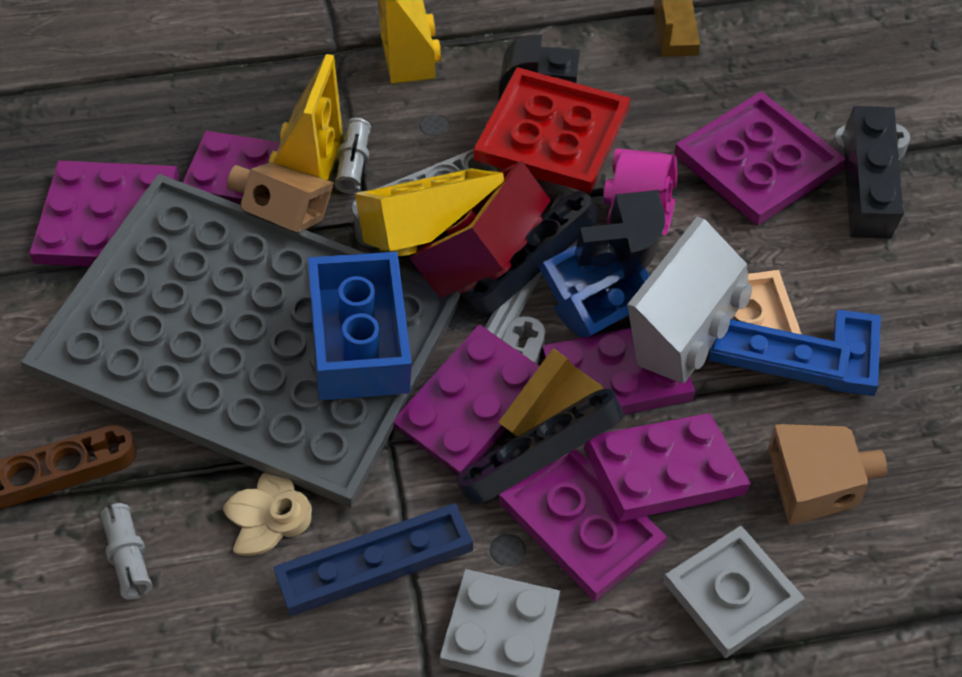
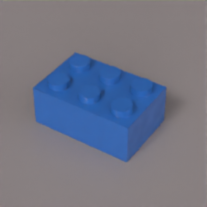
[308,252,412,400]

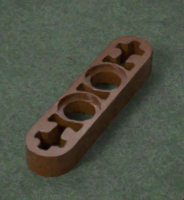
[0,425,137,510]

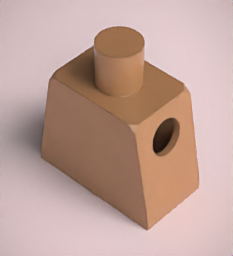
[227,163,334,233]
[768,424,887,525]

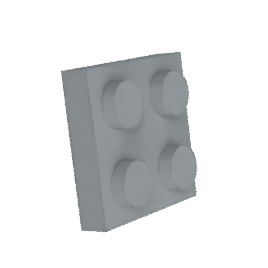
[663,526,805,659]
[440,569,560,677]

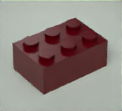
[410,161,551,298]

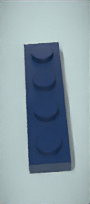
[273,503,473,617]

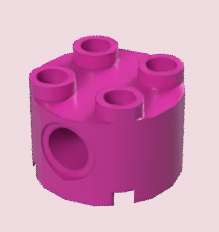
[604,148,677,236]

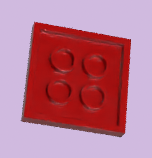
[474,67,630,194]

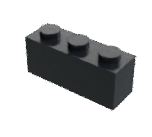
[843,106,904,238]

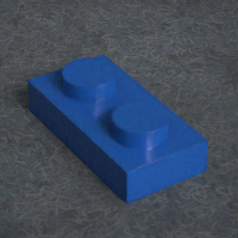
[829,309,881,396]

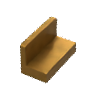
[653,0,700,57]
[498,348,604,437]

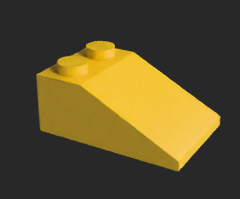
[378,0,441,84]
[269,54,344,181]
[355,168,504,256]

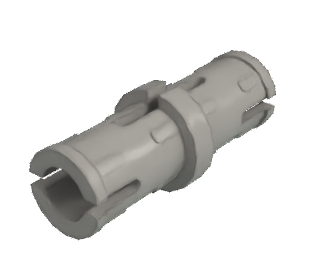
[335,117,371,194]
[99,503,153,600]

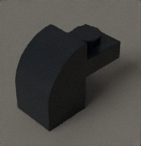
[499,35,580,100]
[575,190,665,276]

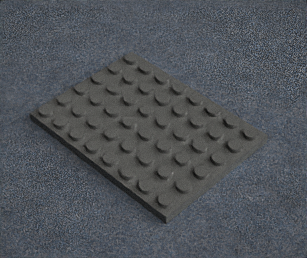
[21,173,462,508]

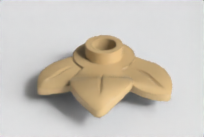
[223,472,312,556]

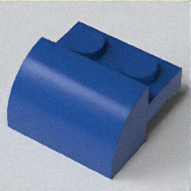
[538,246,650,338]

